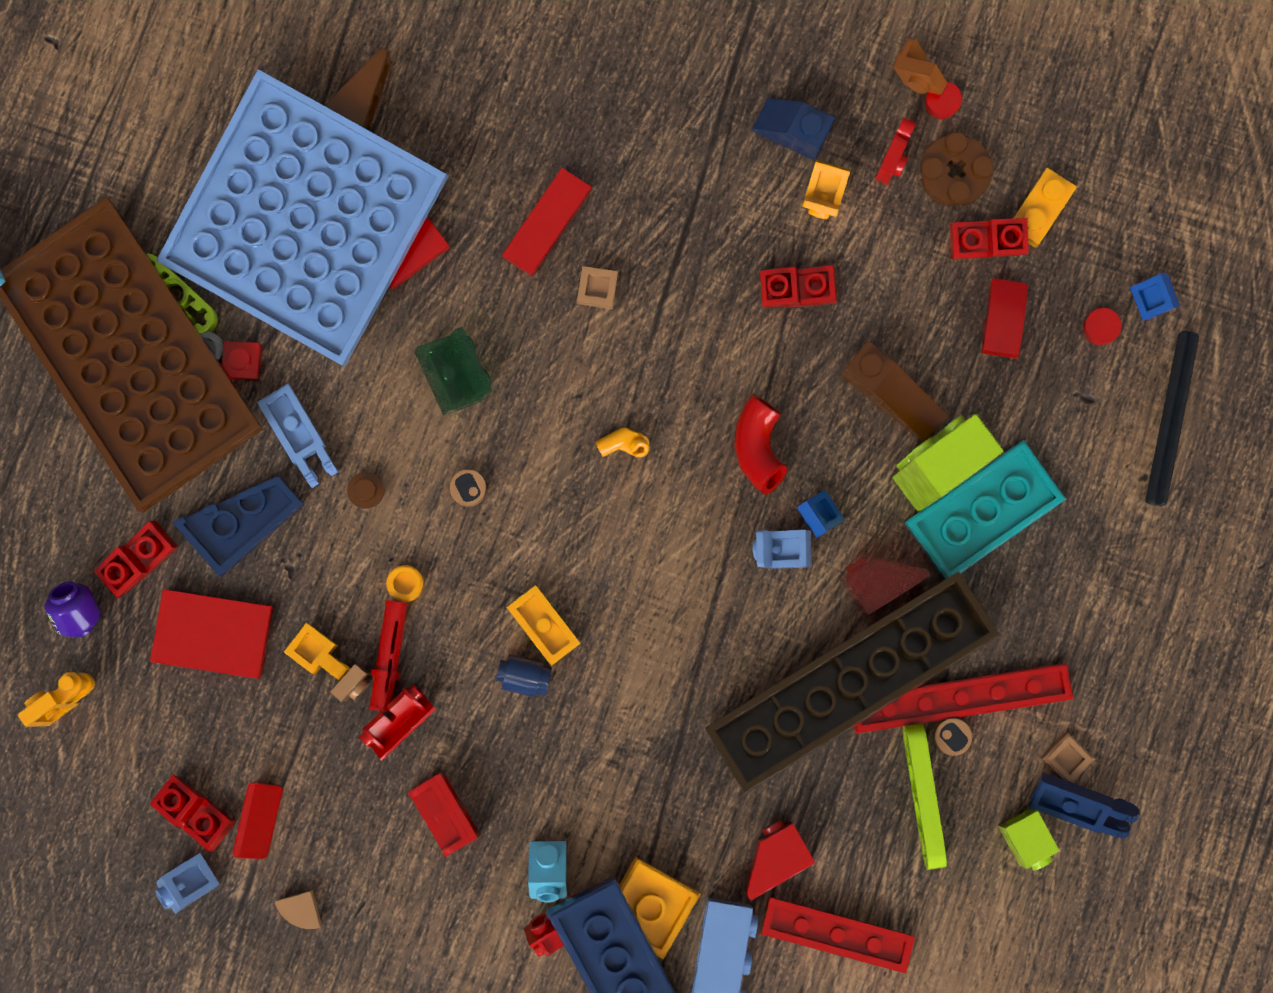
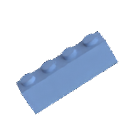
[691,897,758,993]

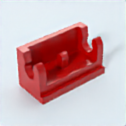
[408,771,481,857]

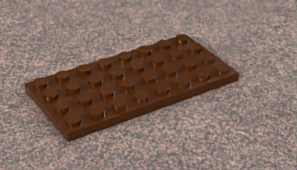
[0,197,264,513]

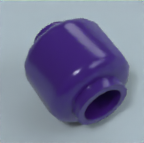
[44,582,101,637]

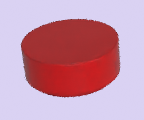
[925,81,962,119]
[1083,308,1122,346]

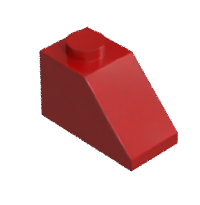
[745,819,815,901]

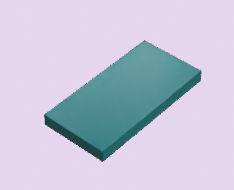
[904,440,1066,580]

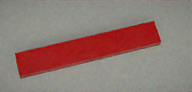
[854,663,1073,734]

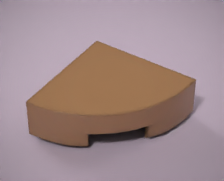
[275,890,322,929]

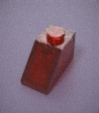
[841,557,931,616]

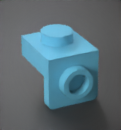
[528,841,567,902]

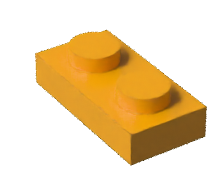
[1013,168,1077,248]
[506,585,581,666]

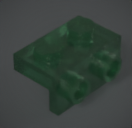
[414,327,492,416]

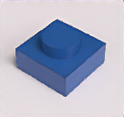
[1130,273,1180,321]
[797,490,845,538]

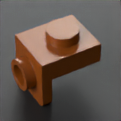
[893,38,947,95]

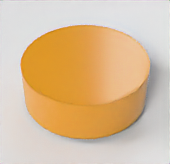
[386,565,424,602]

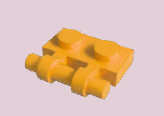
[17,672,95,727]

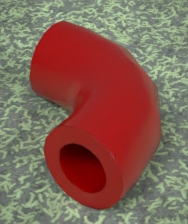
[734,394,787,495]

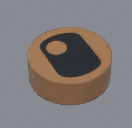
[450,469,487,507]
[933,719,972,756]

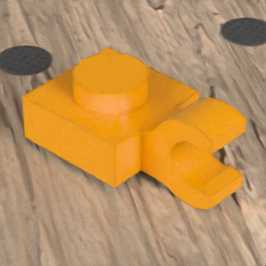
[284,623,351,681]

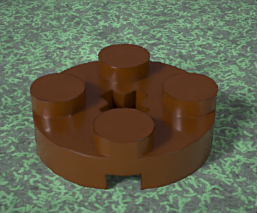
[920,132,994,206]

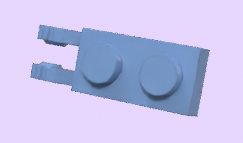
[257,384,339,488]

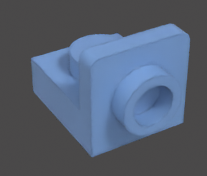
[156,853,220,914]

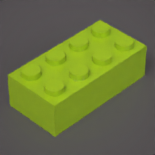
[892,414,1004,512]

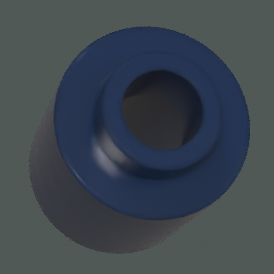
[496,654,552,697]

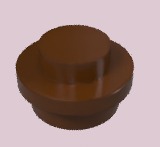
[347,472,384,509]

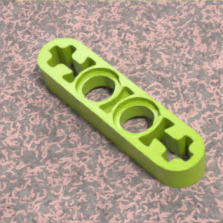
[903,723,947,870]

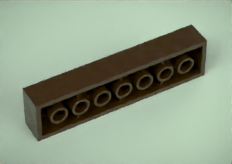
[705,572,1000,794]

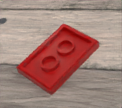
[150,589,273,679]

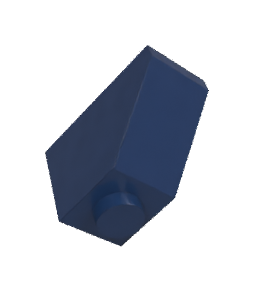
[752,98,835,161]

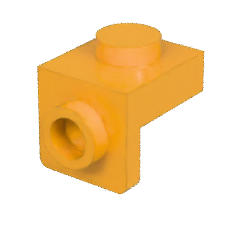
[802,159,851,219]

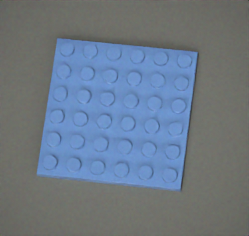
[156,69,449,366]

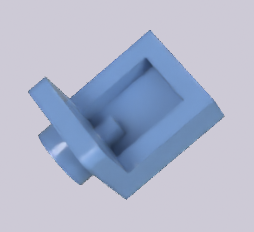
[753,530,812,569]

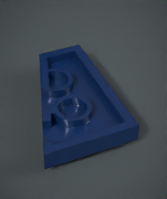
[172,476,305,577]

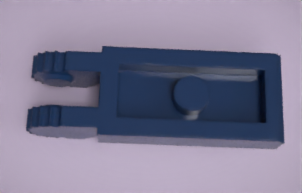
[1028,772,1141,839]

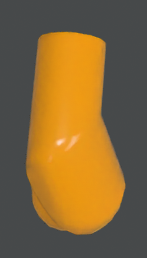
[595,427,650,458]

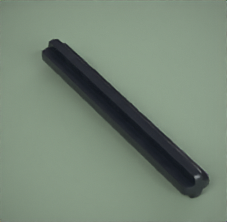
[1145,331,1200,507]

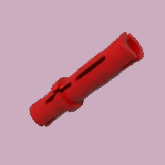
[368,600,409,713]

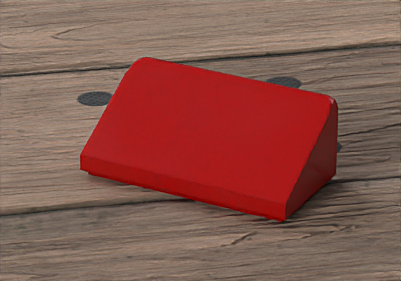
[232,781,283,859]

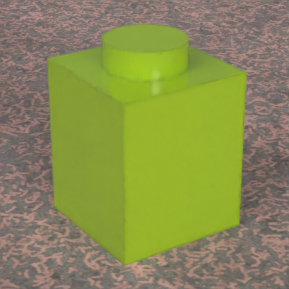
[998,809,1059,870]

